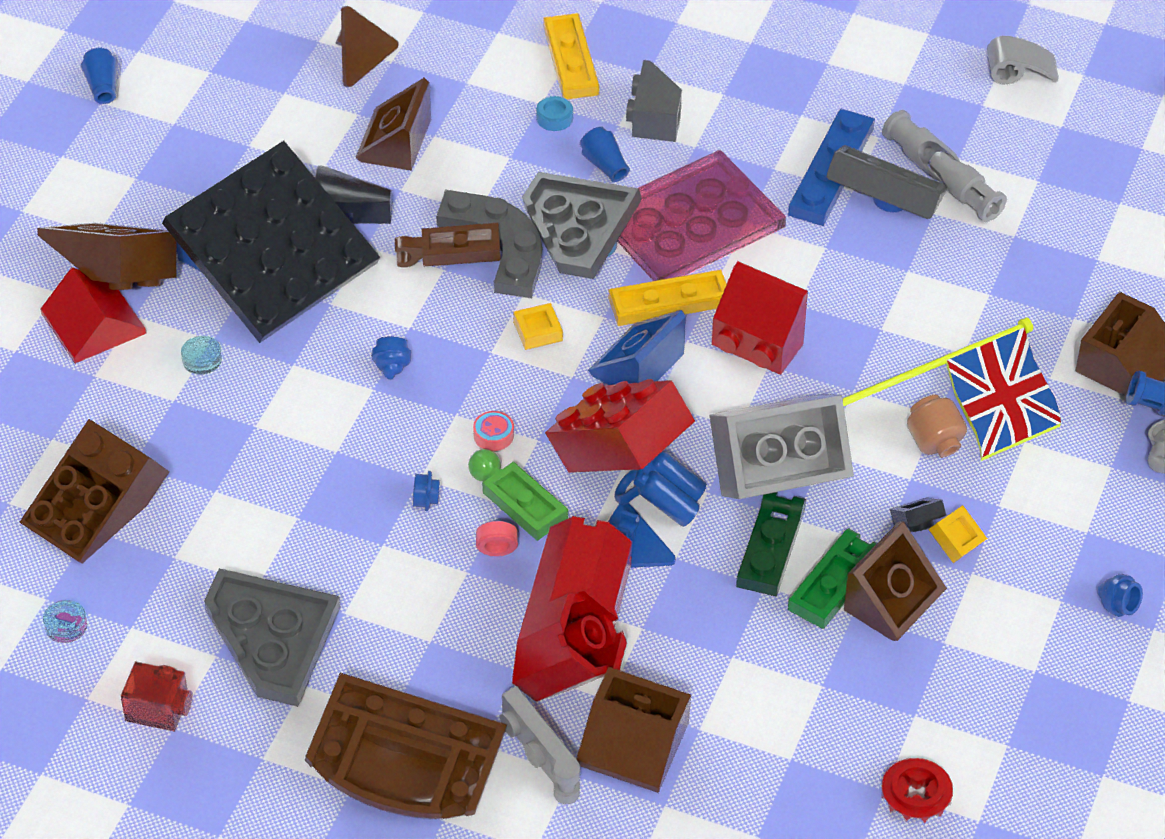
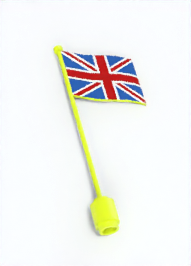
[842,317,1061,461]

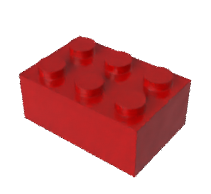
[545,379,695,473]

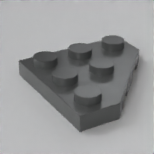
[522,172,642,279]
[204,568,340,707]

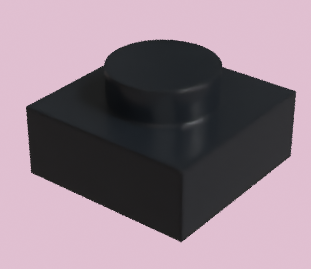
[890,497,947,532]

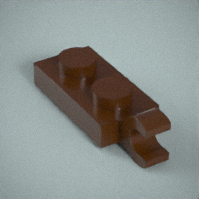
[395,222,501,267]

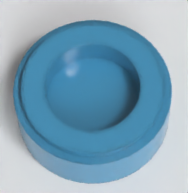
[536,96,573,131]

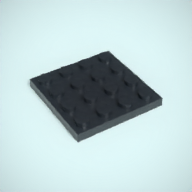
[162,140,380,343]

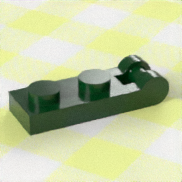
[736,492,806,597]

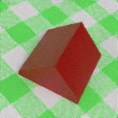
[40,267,146,364]

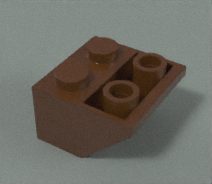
[1075,291,1165,396]
[576,667,692,793]

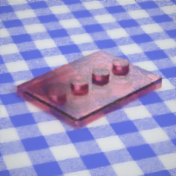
[617,149,786,281]

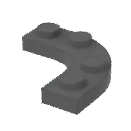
[436,189,542,299]

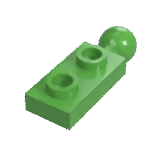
[468,449,568,541]

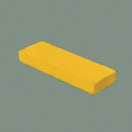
[543,13,599,99]
[608,270,727,326]

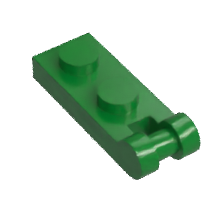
[788,528,877,630]

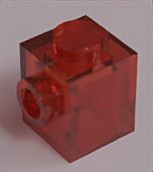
[121,661,193,732]

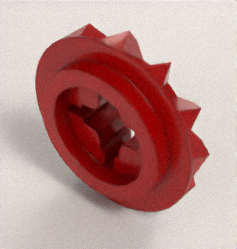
[882,758,953,824]

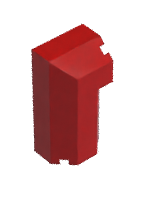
[512,516,632,702]

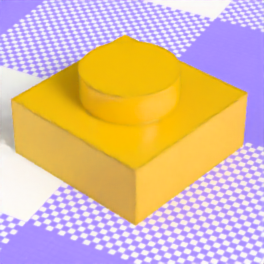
[513,303,563,350]
[928,505,988,563]

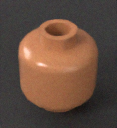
[907,395,967,458]

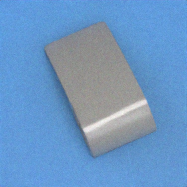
[987,36,1059,84]

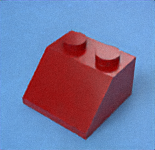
[711,261,808,375]

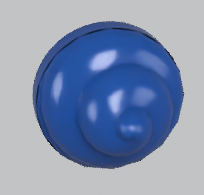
[371,336,411,380]
[1097,574,1143,617]

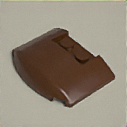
[305,672,507,819]

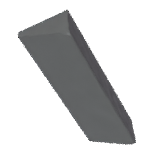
[827,145,948,219]

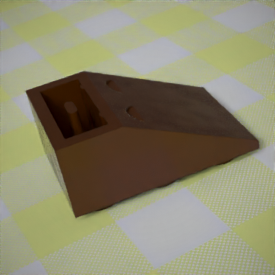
[19,419,170,564]

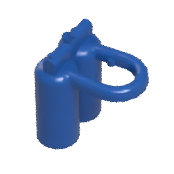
[614,451,707,527]

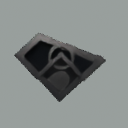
[315,166,392,224]

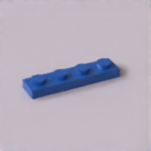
[788,108,875,226]

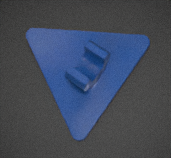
[608,502,676,568]

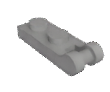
[500,686,580,804]

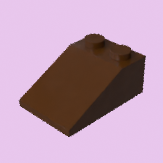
[37,223,177,290]

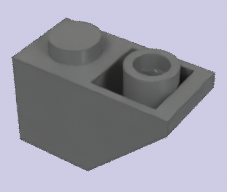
[626,60,682,142]

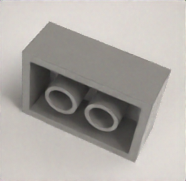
[709,394,854,499]

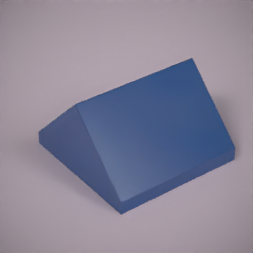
[588,310,686,385]

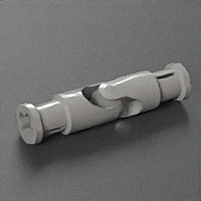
[882,110,1007,222]

